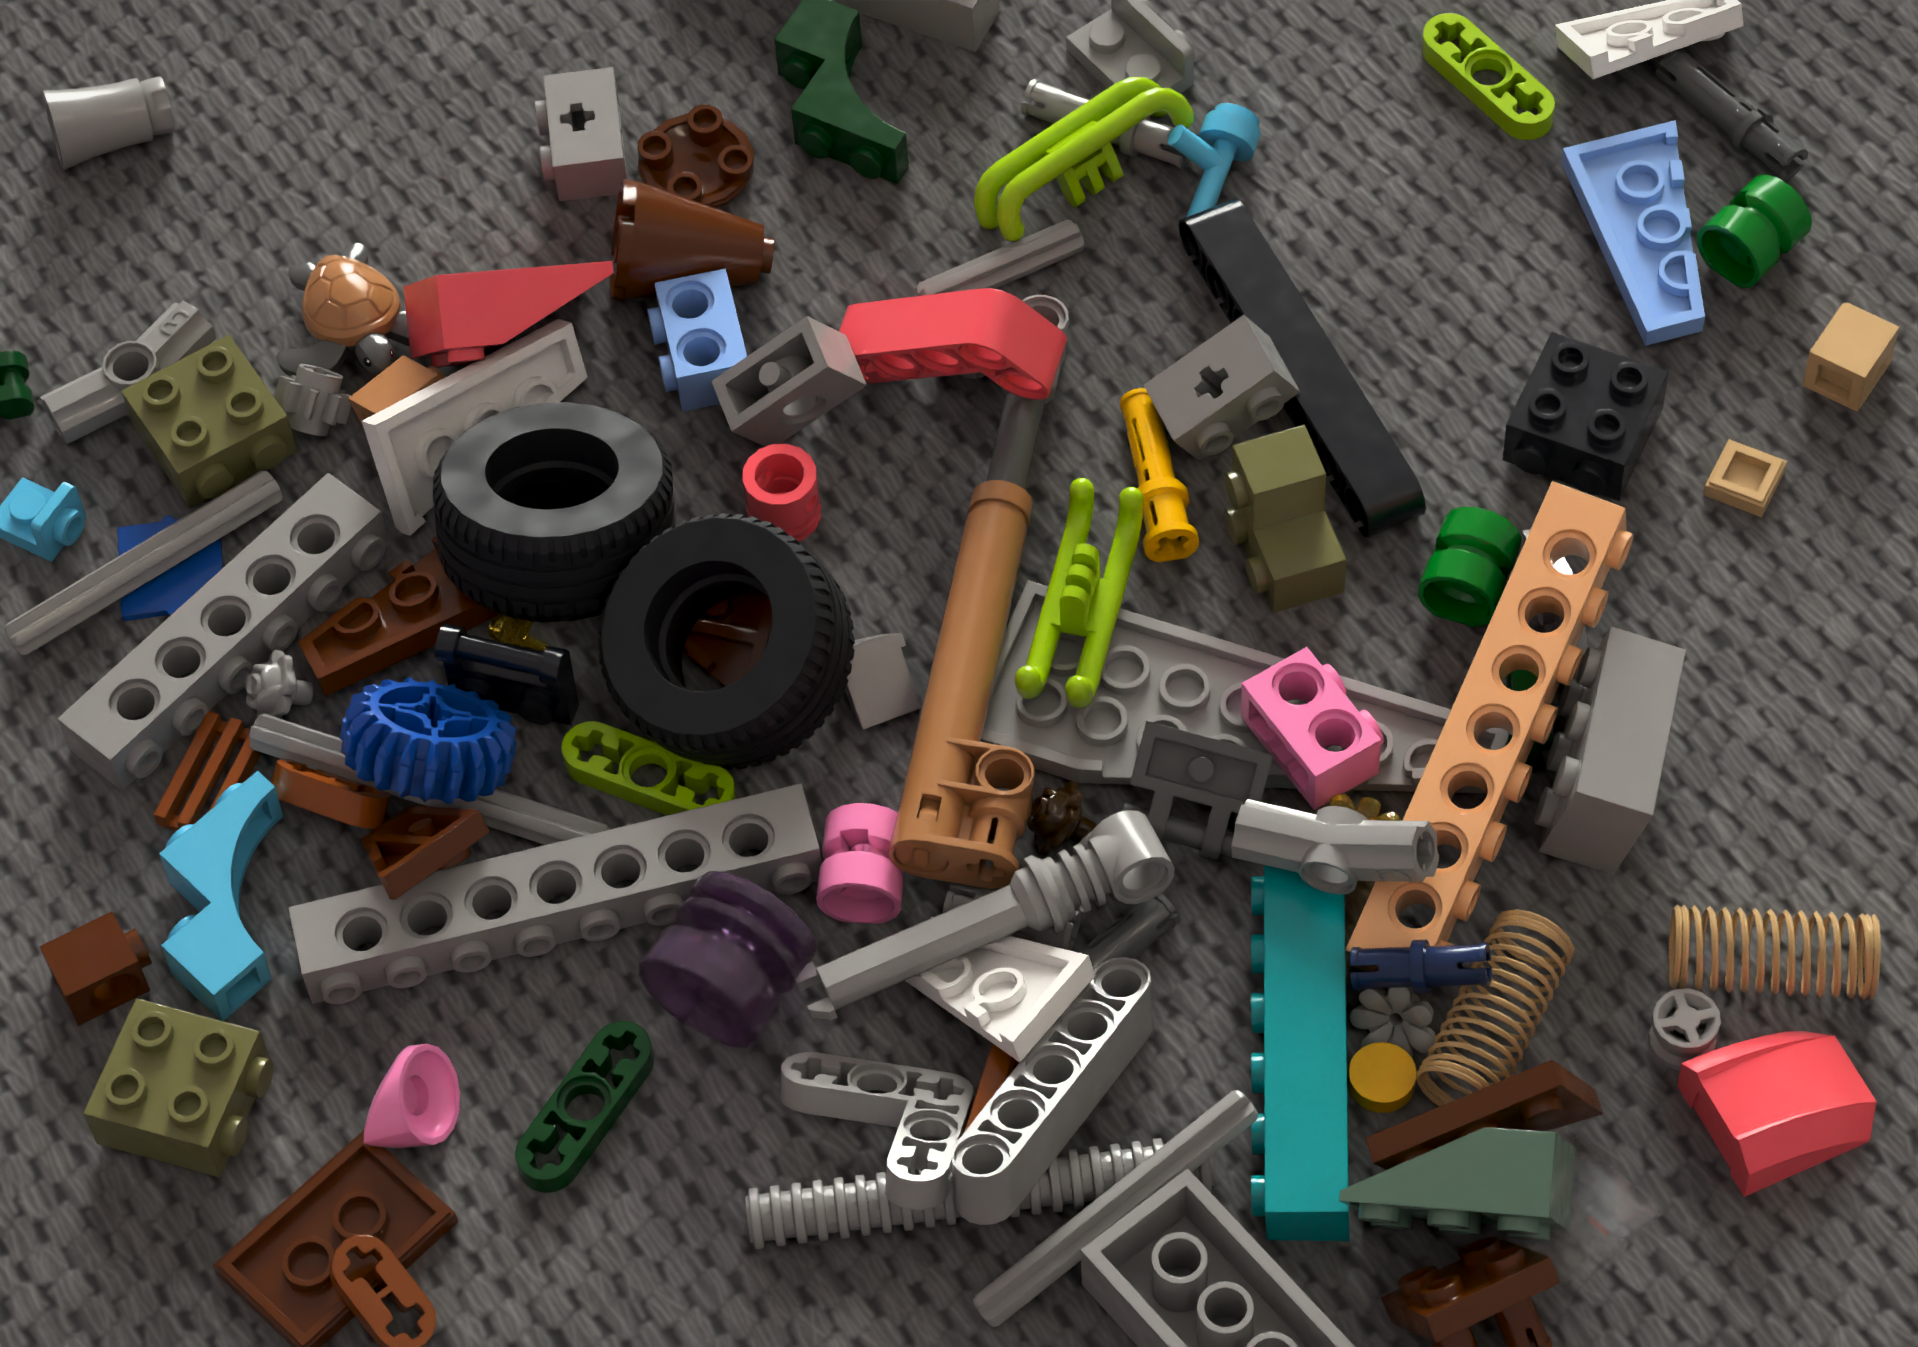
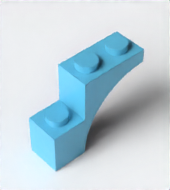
[159,771,283,1021]

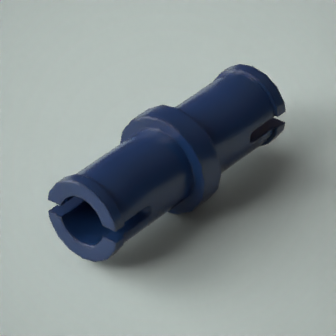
[1350,939,1492,994]

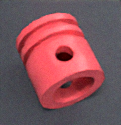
[742,444,821,541]

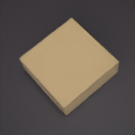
[1704,439,1787,518]

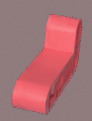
[839,288,1067,400]

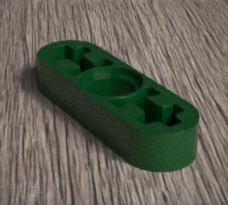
[515,1021,654,1193]

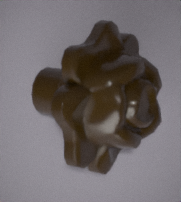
[1027,780,1096,856]

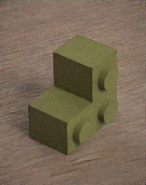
[1224,425,1346,613]

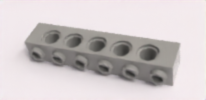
[57,473,390,791]

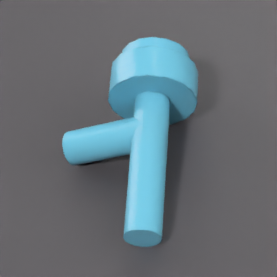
[1167,103,1261,217]

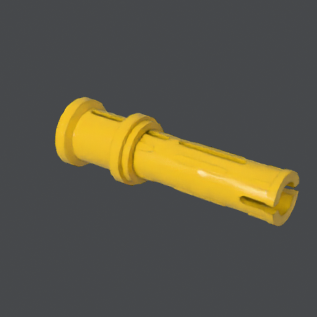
[1119,388,1199,563]

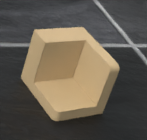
[1802,303,1899,412]

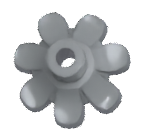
[1350,987,1436,1059]

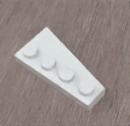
[362,319,588,536]

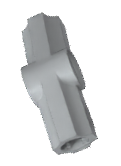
[40,300,216,445]
[1231,799,1440,895]

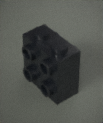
[1503,332,1669,501]

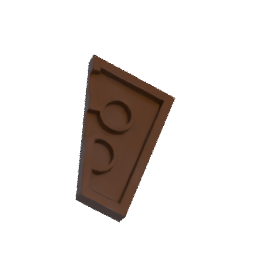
[298,537,498,697]
[1365,1060,1603,1170]

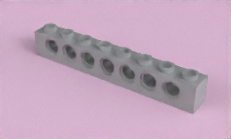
[288,783,822,1004]

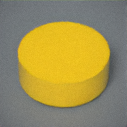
[1348,1042,1416,1113]

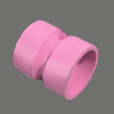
[816,803,904,924]

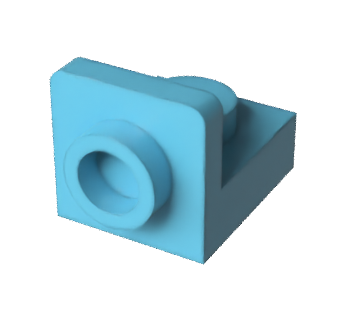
[0,477,87,562]

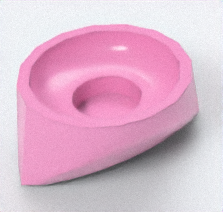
[363,1044,460,1148]

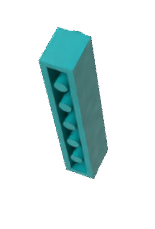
[1251,865,1350,1241]

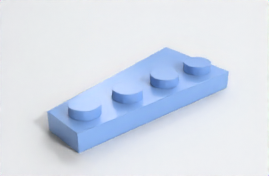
[1561,120,1705,346]

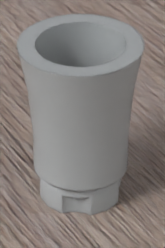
[42,76,175,171]

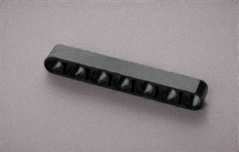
[1178,198,1426,538]

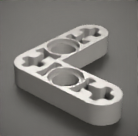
[780,1052,973,1210]

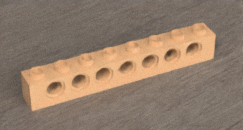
[1345,481,1633,995]

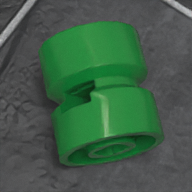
[1696,174,1812,288]
[1417,507,1522,627]

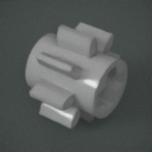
[274,364,351,436]

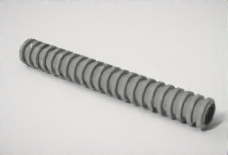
[745,1136,1215,1249]

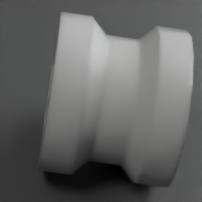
[1648,988,1721,1071]

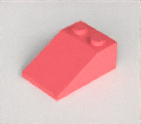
[403,261,614,368]

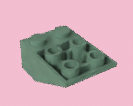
[1339,1127,1576,1241]

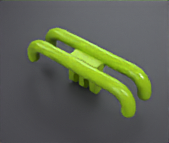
[973,77,1195,242]
[1015,478,1144,708]

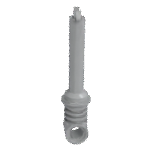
[795,810,1175,1020]

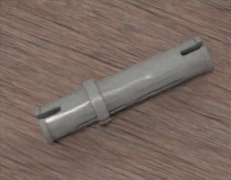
[1021,79,1195,169]

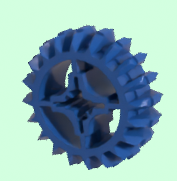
[340,677,517,804]

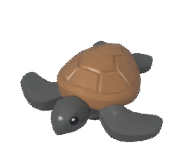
[276,243,410,376]

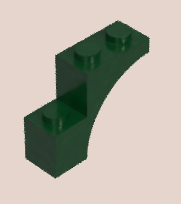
[774,0,909,184]

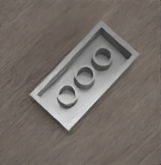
[1081,1168,1355,1347]

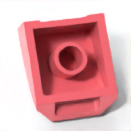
[1677,1031,1877,1197]

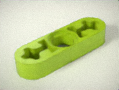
[1422,13,1555,140]
[561,721,737,816]

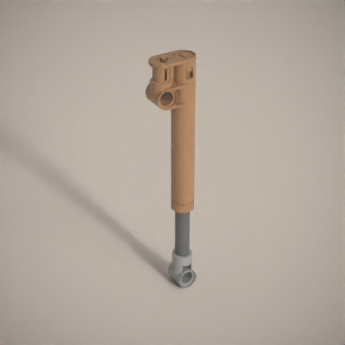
[888,295,1069,889]

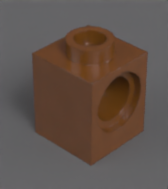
[39,911,152,1026]

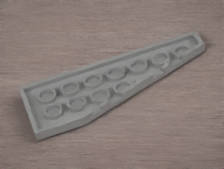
[981,580,1511,793]

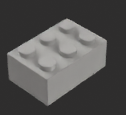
[1534,626,1686,873]

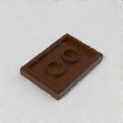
[212,1130,458,1347]

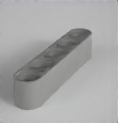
[951,957,1154,1225]

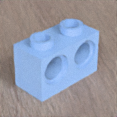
[647,268,747,412]

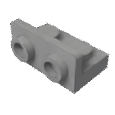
[1066,0,1195,93]

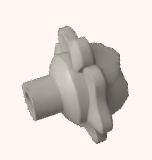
[245,650,313,719]

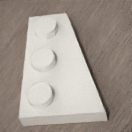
[905,917,1095,1062]

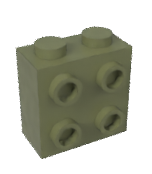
[121,335,297,509]
[83,998,274,1178]

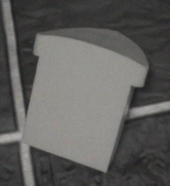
[845,633,922,730]

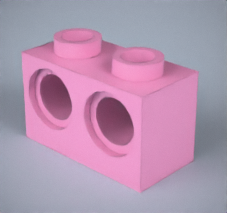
[1241,647,1383,810]

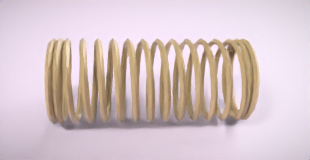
[1668,904,1881,1000]
[1416,909,1575,1106]

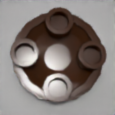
[637,105,754,208]

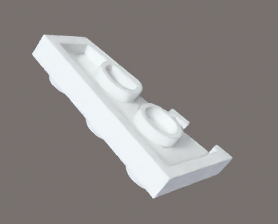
[1555,0,1744,79]

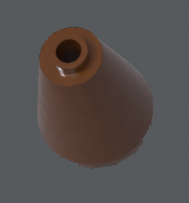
[609,179,774,300]

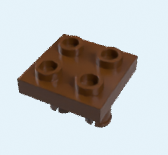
[1381,1236,1561,1347]

